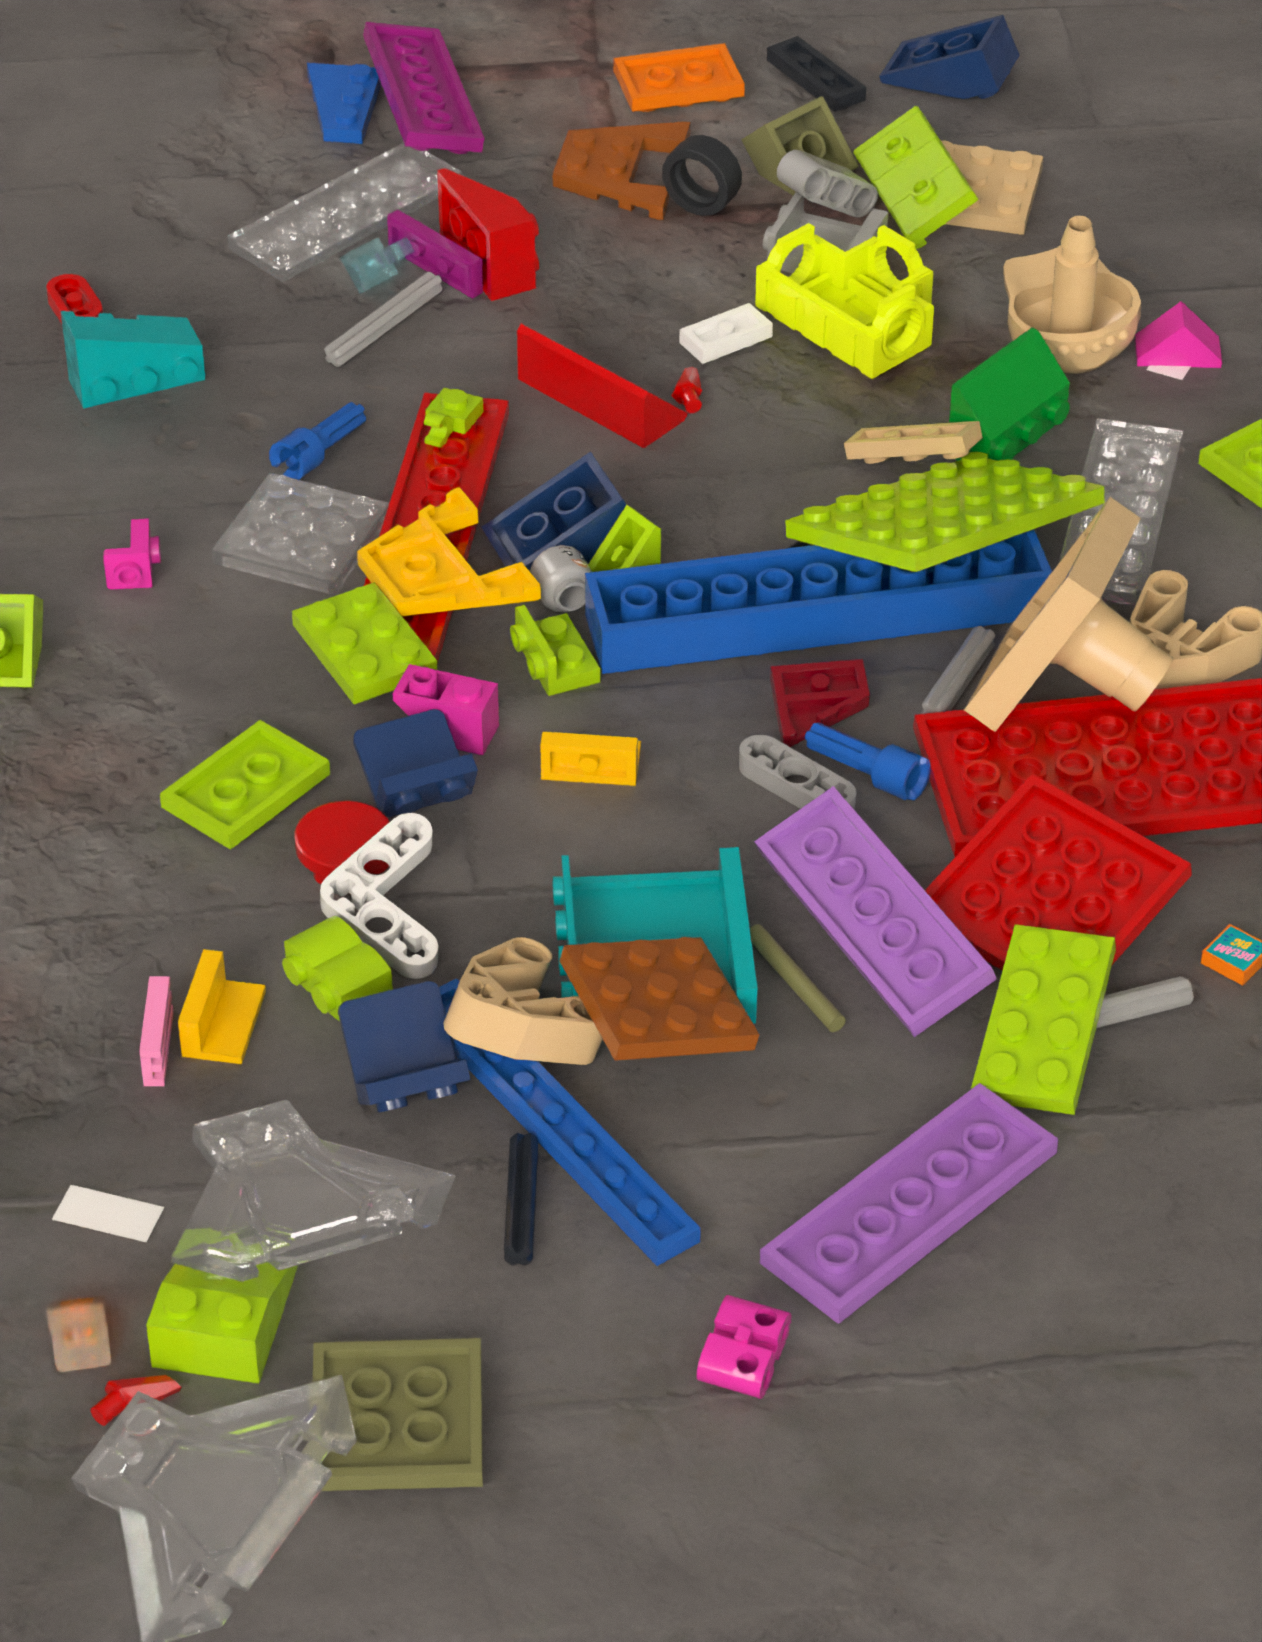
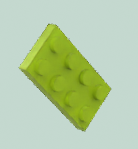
[971,925,1116,1115]

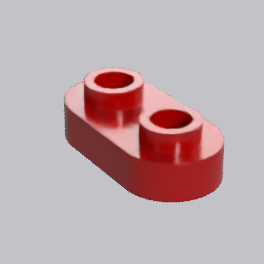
[46,274,103,324]

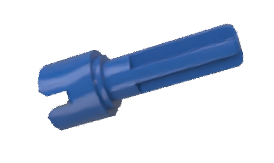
[269,402,366,481]
[805,723,931,800]

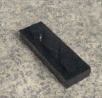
[767,36,866,112]

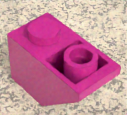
[392,664,499,755]

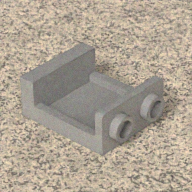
[763,192,888,273]

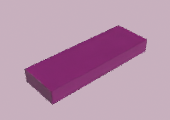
[387,209,483,299]

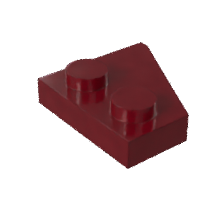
[770,659,870,747]

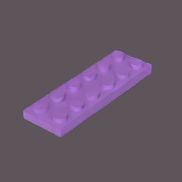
[754,786,997,1037]
[760,1083,1058,1324]

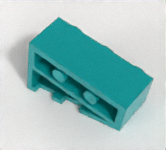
[61,311,205,409]

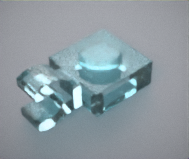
[340,237,415,294]

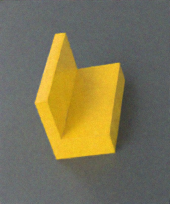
[540,732,641,786]
[178,949,266,1064]

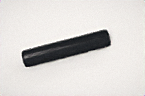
[504,1133,538,1266]

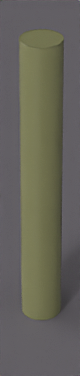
[750,924,846,1032]

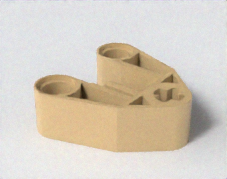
[1130,570,1262,689]
[443,937,603,1065]

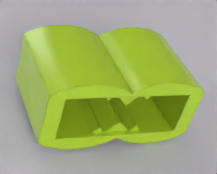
[282,916,393,1021]

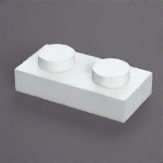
[680,303,773,364]

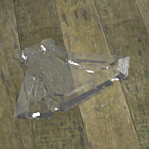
[171,1100,456,1282]
[71,1375,357,1642]

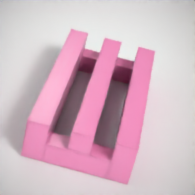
[139,976,174,1086]

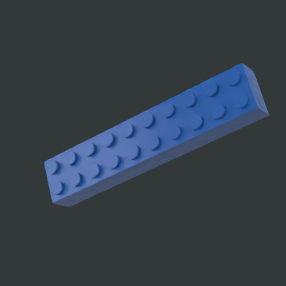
[585,529,1052,674]

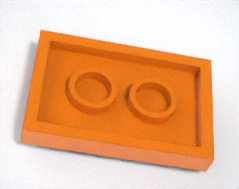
[613,43,745,112]

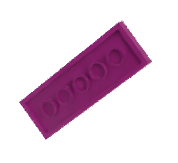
[363,22,485,154]

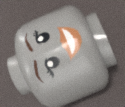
[530,545,592,613]

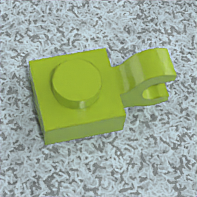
[424,388,483,448]

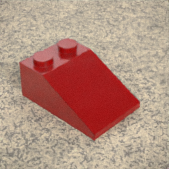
[437,168,539,301]

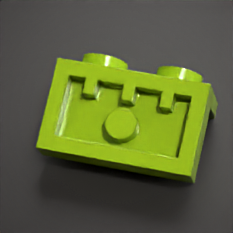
[510,605,600,696]

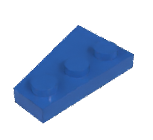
[307,63,382,144]

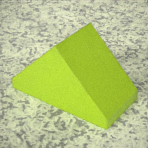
[588,505,661,572]

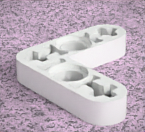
[320,813,439,979]

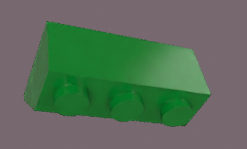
[949,328,1070,461]

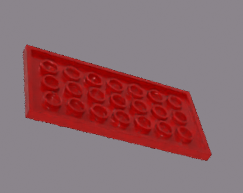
[913,678,1262,857]

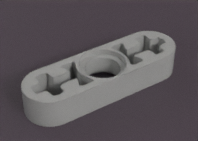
[739,735,856,810]

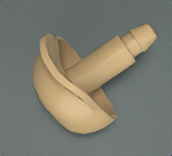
[1003,216,1141,374]

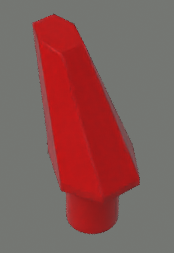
[671,367,702,413]
[90,1375,181,1426]

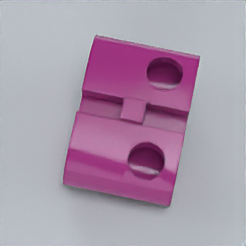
[696,1295,792,1399]

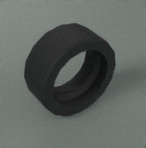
[662,135,742,216]

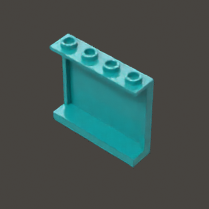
[552,847,758,1024]

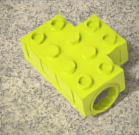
[755,223,934,379]

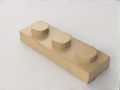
[844,421,982,464]

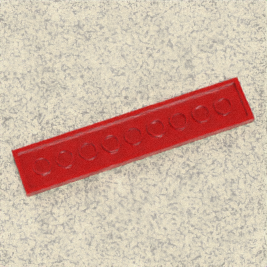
[363,392,509,664]

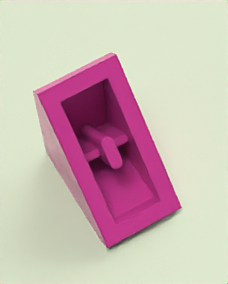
[1134,301,1222,368]

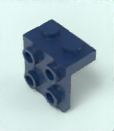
[353,709,478,818]
[338,981,471,1112]

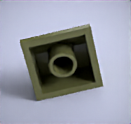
[741,96,859,196]

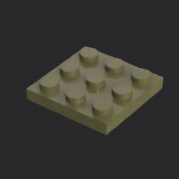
[309,1338,483,1491]

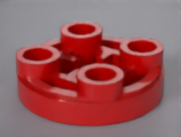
[294,801,390,884]

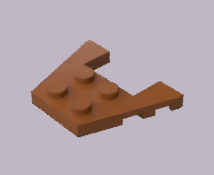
[553,122,690,220]

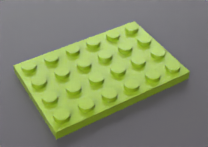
[785,452,1105,572]

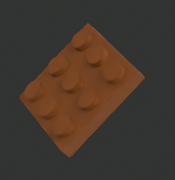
[560,937,760,1061]

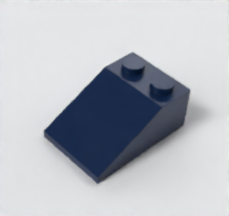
[879,15,1020,99]
[481,451,627,571]

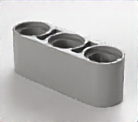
[777,150,878,218]

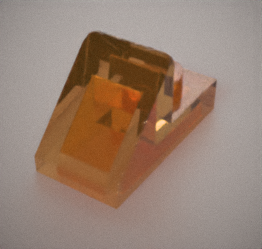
[47,1295,111,1372]

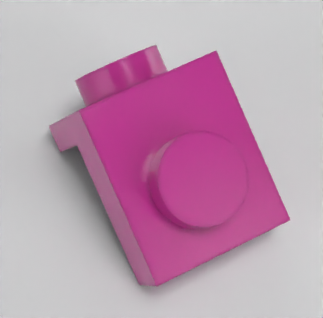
[103,519,161,590]

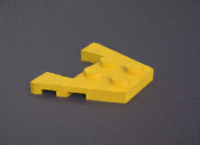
[357,487,541,616]

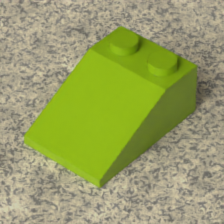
[146,1236,301,1384]

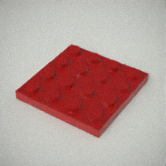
[925,774,1192,971]

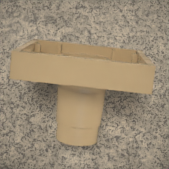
[964,497,1173,732]

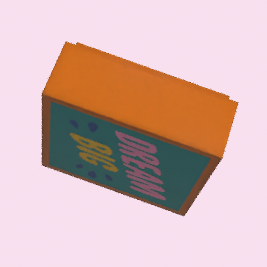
[1201,924,1262,986]

